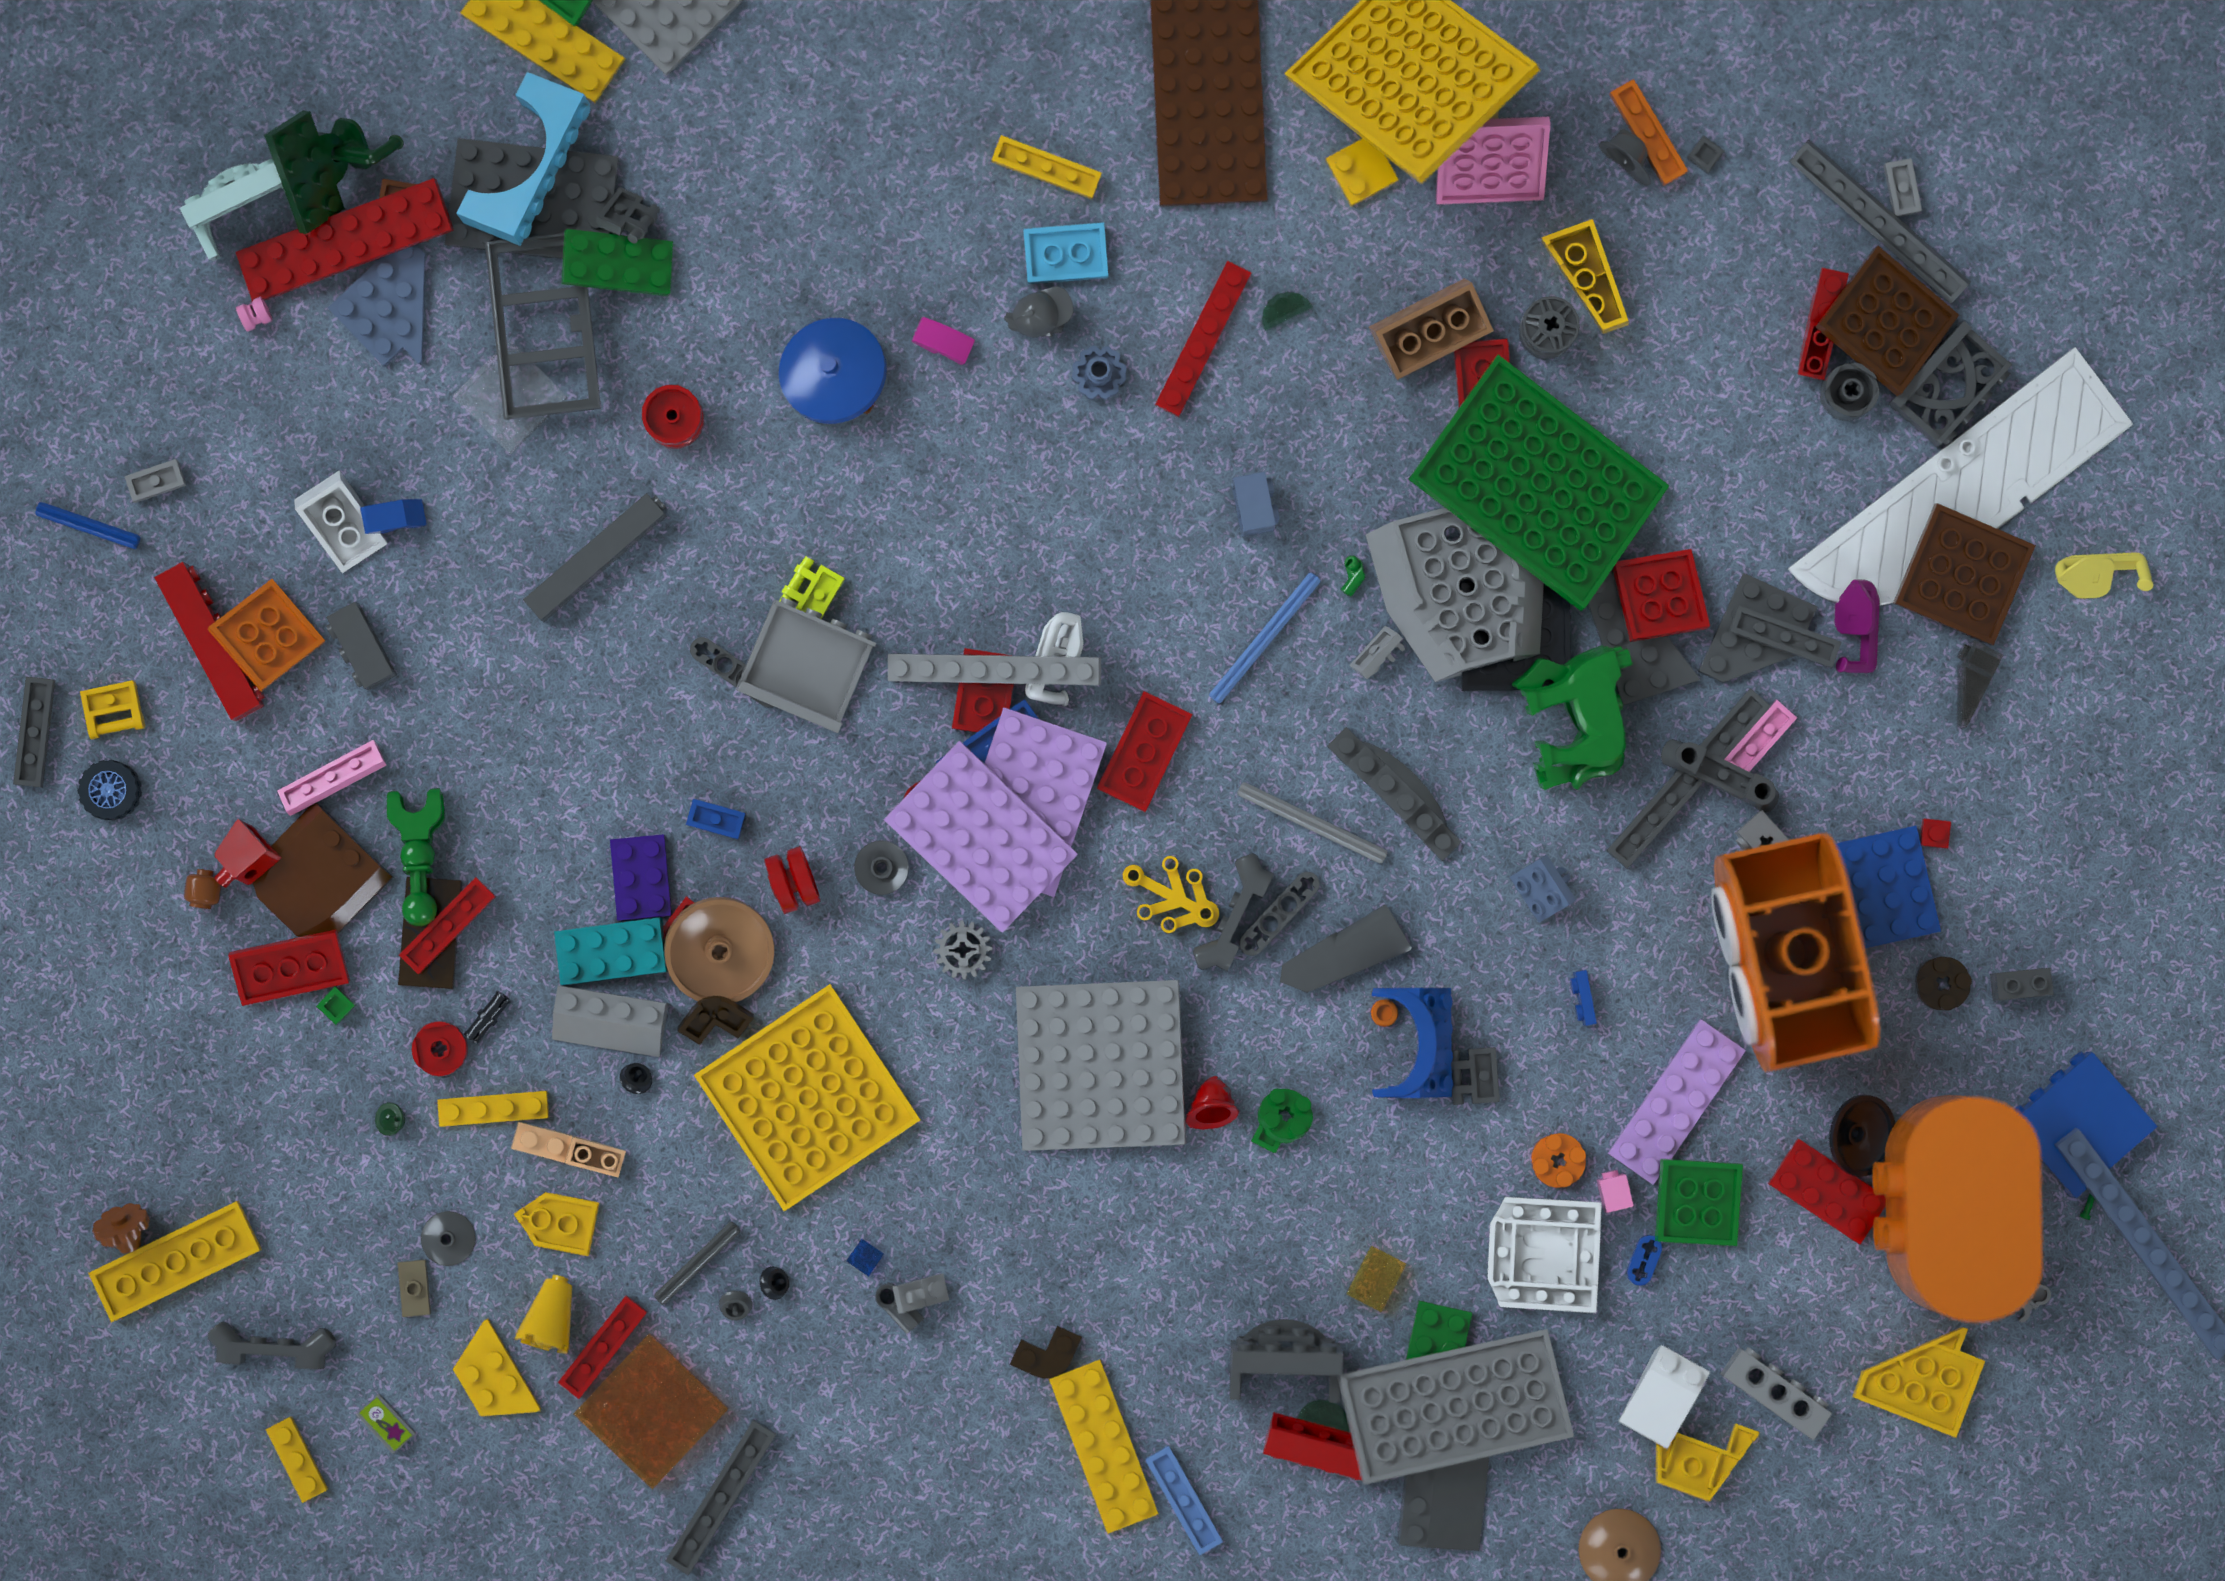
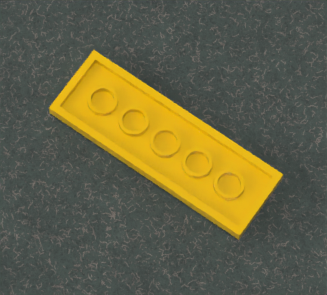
[461,0,625,103]
[88,1201,262,1322]
[1049,1359,1159,1534]

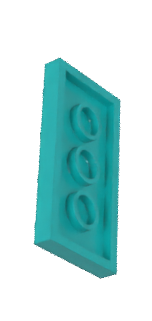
[554,918,668,986]

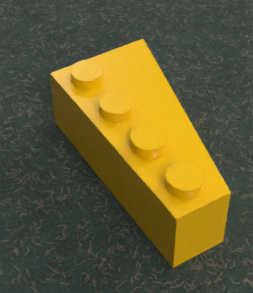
[1541,219,1629,334]

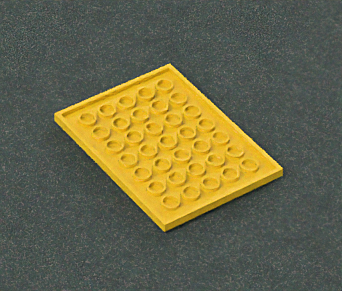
[1284,0,1540,184]

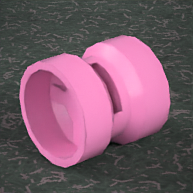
[236,296,273,332]

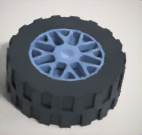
[77,760,142,820]

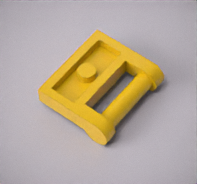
[80,680,145,740]

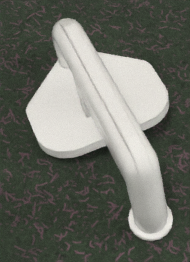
[1025,612,1083,706]

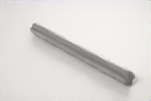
[1237,782,1387,863]

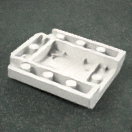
[1488,1197,1602,1313]

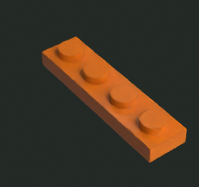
[1609,79,1688,186]

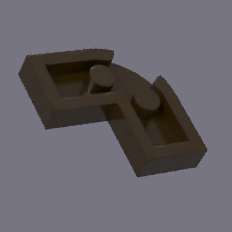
[677,996,754,1045]
[1010,1325,1082,1378]

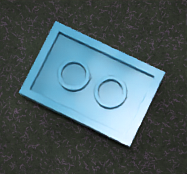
[1023,223,1108,284]

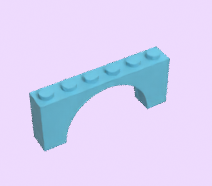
[456,72,590,246]

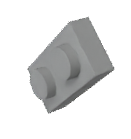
[1883,158,1922,217]
[124,459,187,503]

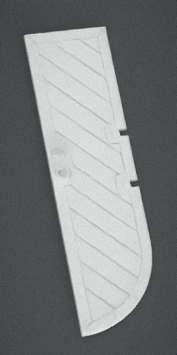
[1788,347,2133,606]

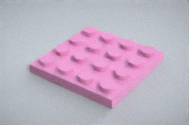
[1436,117,1550,204]

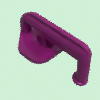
[1834,579,1880,673]

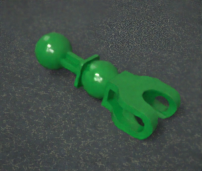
[387,788,445,926]

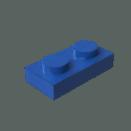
[686,799,746,840]
[1570,970,1597,1026]

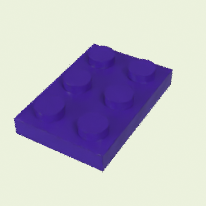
[610,834,672,921]

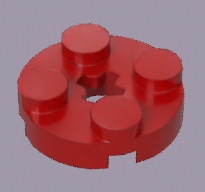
[412,1022,468,1076]

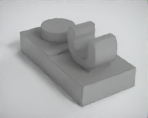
[1349,626,1405,680]
[892,1274,949,1314]

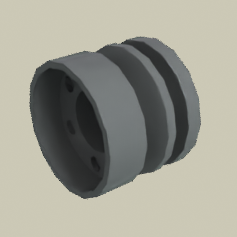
[1519,296,1580,359]

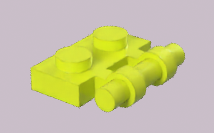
[779,556,845,619]

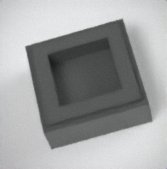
[1687,135,1725,174]

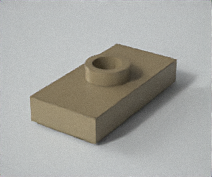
[398,1259,431,1317]

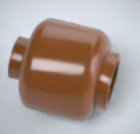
[184,869,222,909]

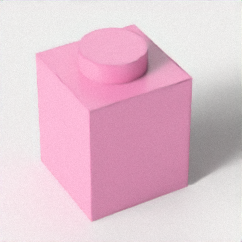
[1597,1170,1634,1213]

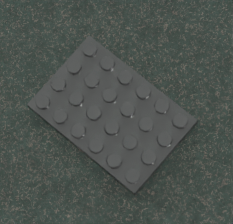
[445,138,619,259]

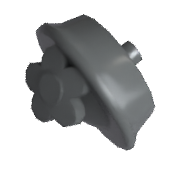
[719,1290,753,1321]

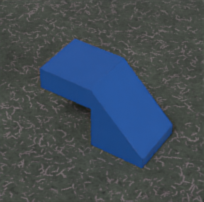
[360,499,427,534]

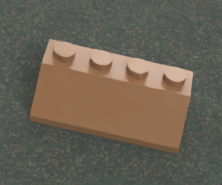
[1369,278,1494,380]

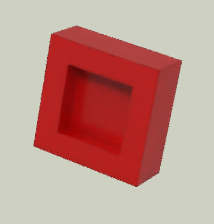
[1920,818,1951,849]

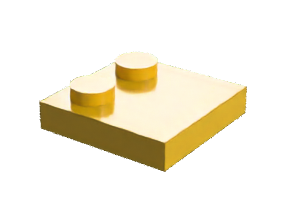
[1325,138,1399,207]

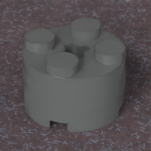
[1820,363,1880,421]

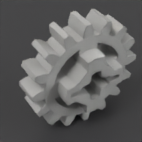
[933,920,993,980]

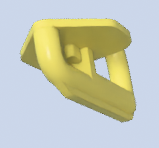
[2055,553,2154,599]

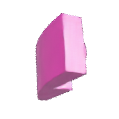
[911,317,975,365]

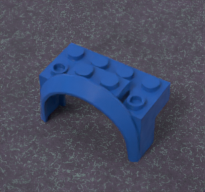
[1372,988,1453,1098]

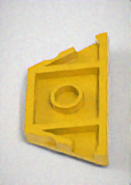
[453,1319,541,1416]

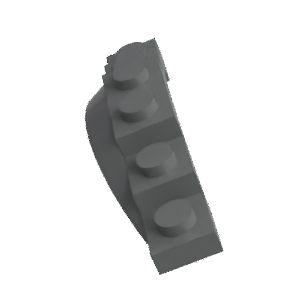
[1327,727,1462,861]

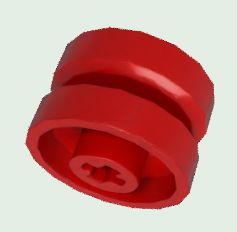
[642,385,704,449]
[764,846,821,914]

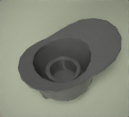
[1599,129,1651,186]

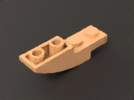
[511,1122,626,1178]

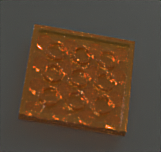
[573,1333,729,1489]

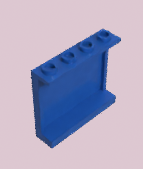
[2014,1051,2158,1198]

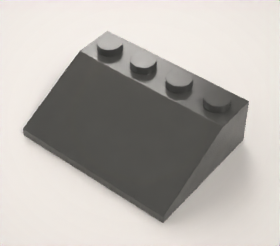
[1397,1457,1489,1551]

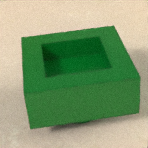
[316,986,356,1025]
[1251,1124,1281,1154]

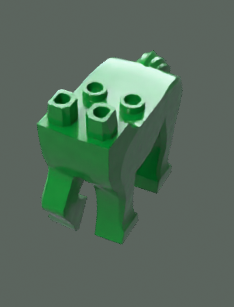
[1512,645,1632,790]

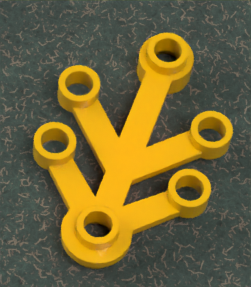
[1123,856,1219,933]

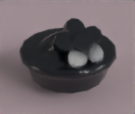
[619,1063,652,1094]
[759,1266,790,1300]

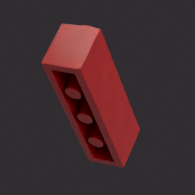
[1263,1412,1362,1480]

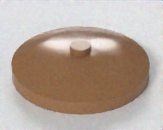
[664,897,774,1003]

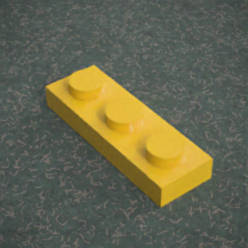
[265,1416,328,1503]

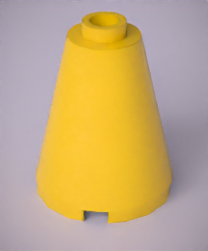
[515,1275,572,1354]

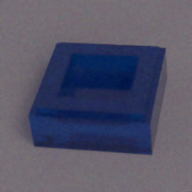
[847,1238,884,1277]

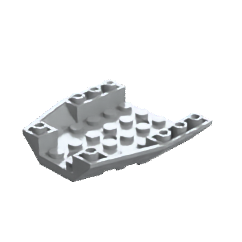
[1366,508,1544,682]

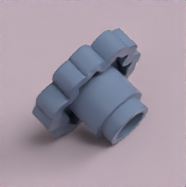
[1072,346,1127,400]

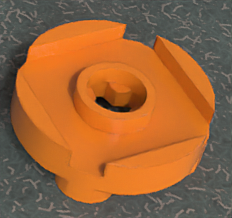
[1531,1133,1586,1188]

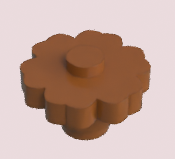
[92,1203,150,1253]

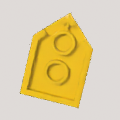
[514,1192,599,1256]

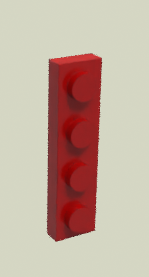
[399,877,497,974]
[557,1295,648,1399]

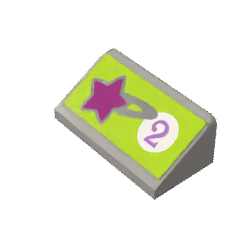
[356,1394,416,1454]

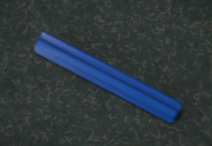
[35,502,140,549]

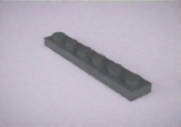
[665,1419,777,1576]

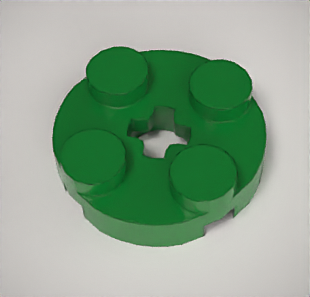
[1257,1088,1313,1143]

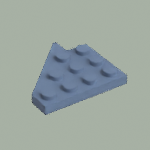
[328,245,426,367]

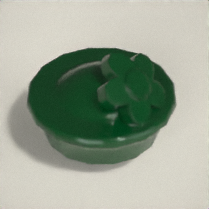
[375,1102,405,1136]

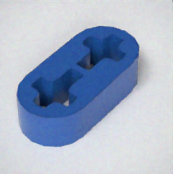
[1626,1235,1662,1286]

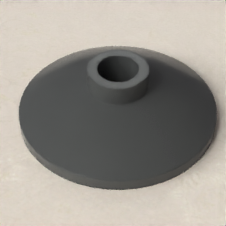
[854,840,909,895]
[421,1211,475,1266]

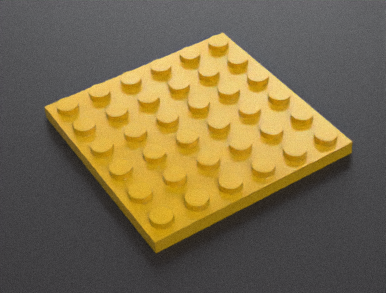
[694,984,921,1211]

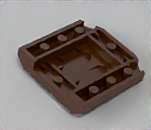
[253,803,393,937]

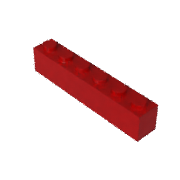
[154,562,265,722]

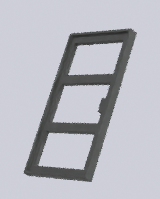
[485,233,601,420]

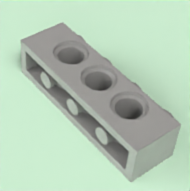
[1720,1347,1832,1441]

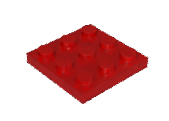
[1613,549,1710,642]

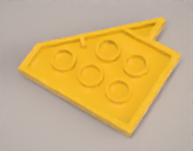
[1852,1327,1985,1438]

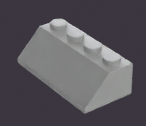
[552,986,669,1057]

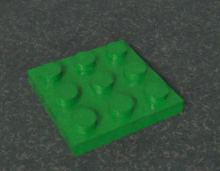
[1655,1159,1743,1246]

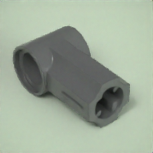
[875,1283,924,1334]

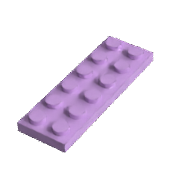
[1607,1019,1746,1185]

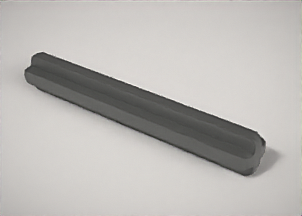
[654,1222,740,1305]

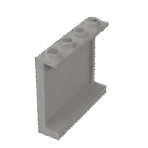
[735,597,876,733]

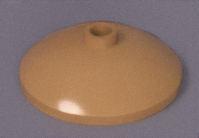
[1578,1508,1661,1581]

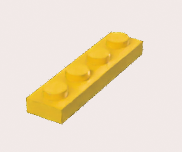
[991,135,1102,199]
[437,1091,549,1127]

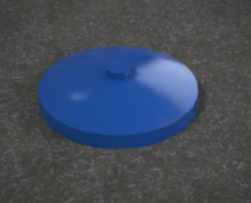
[779,318,887,424]

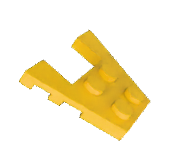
[1656,1424,1759,1502]

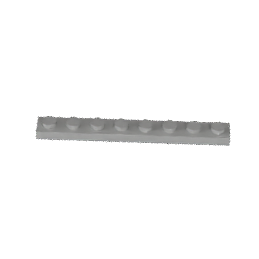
[888,653,1101,685]

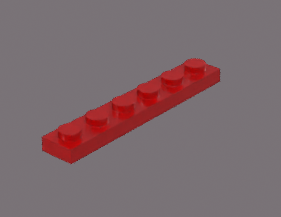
[1155,261,1252,417]

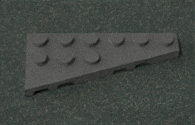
[1588,569,1701,706]

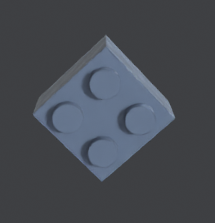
[1231,472,1279,537]

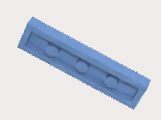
[1145,1445,1223,1556]

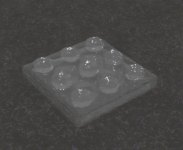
[452,340,568,455]

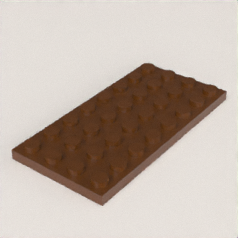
[1150,0,1267,206]

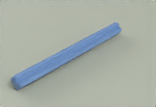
[1209,573,1321,703]

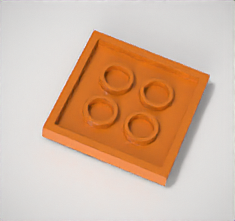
[208,579,325,692]

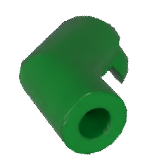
[1340,555,1365,597]

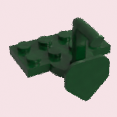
[264,110,404,234]

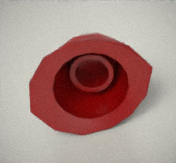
[1185,1076,1239,1130]

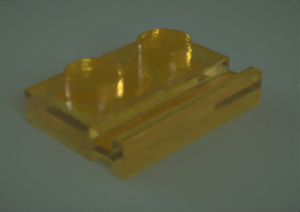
[1346,1245,1406,1313]

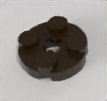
[1915,957,1972,1011]

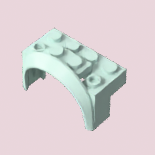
[180,159,285,261]

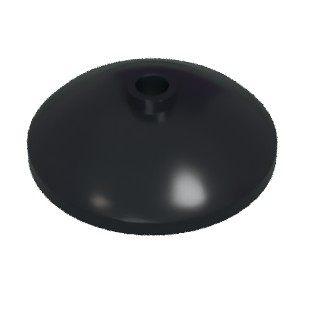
[1829,1095,1895,1177]

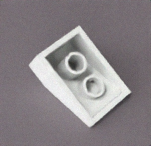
[294,470,388,573]
[1618,1345,1710,1449]

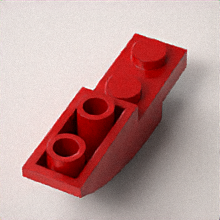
[1797,267,1849,380]

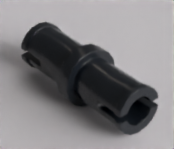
[464,990,511,1044]

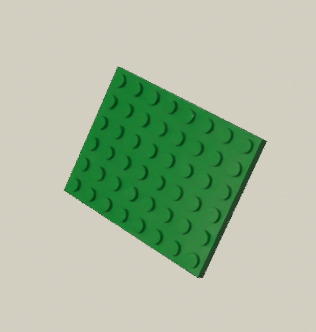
[1408,355,1669,611]

